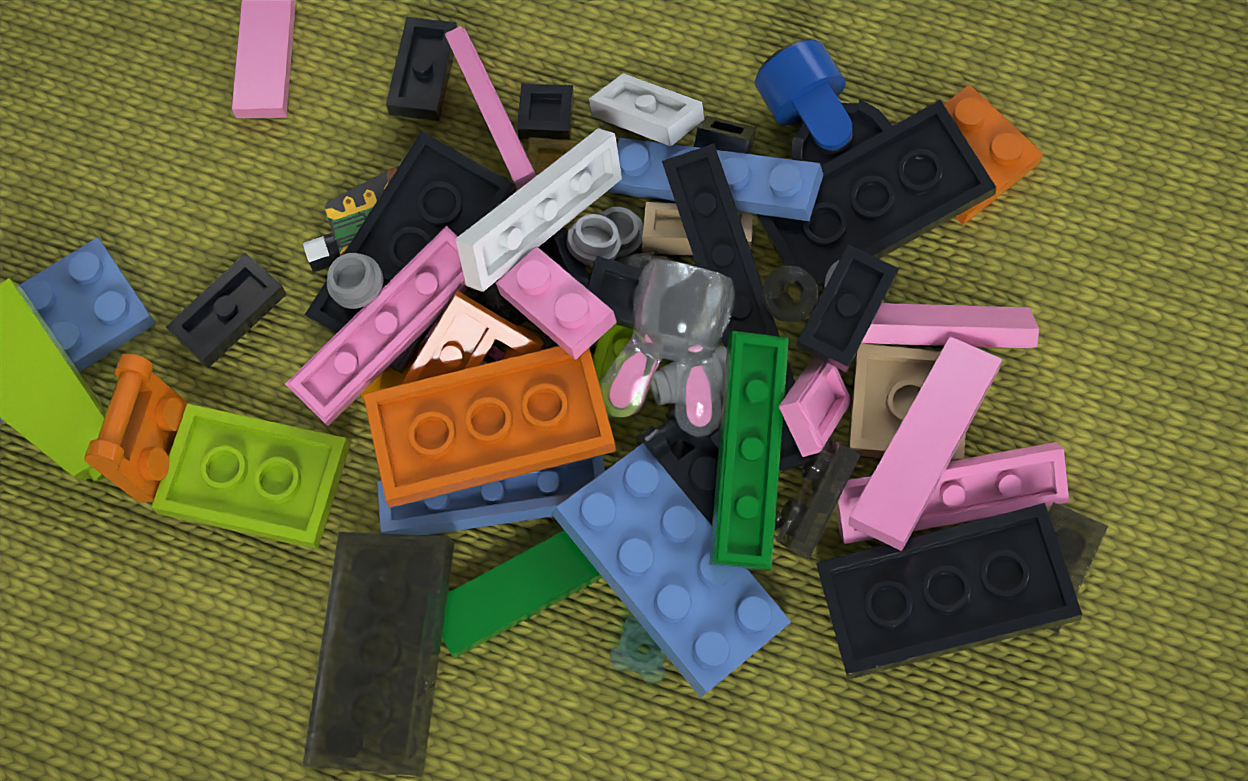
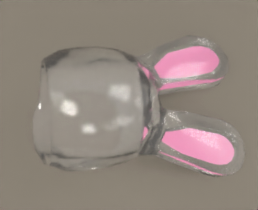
[600,259,736,437]

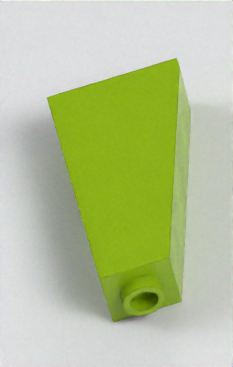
[0,278,106,482]

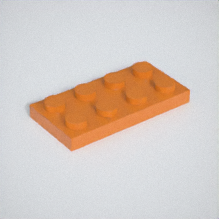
[363,346,616,508]

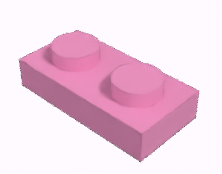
[496,246,617,360]

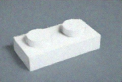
[589,73,704,147]

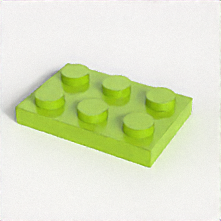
[151,403,350,550]

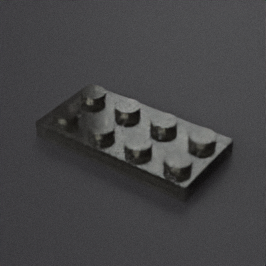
[302,532,455,778]

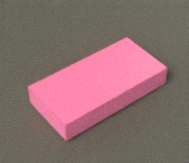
[779,357,851,457]

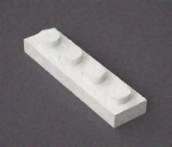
[455,128,622,292]

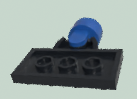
[754,39,996,300]

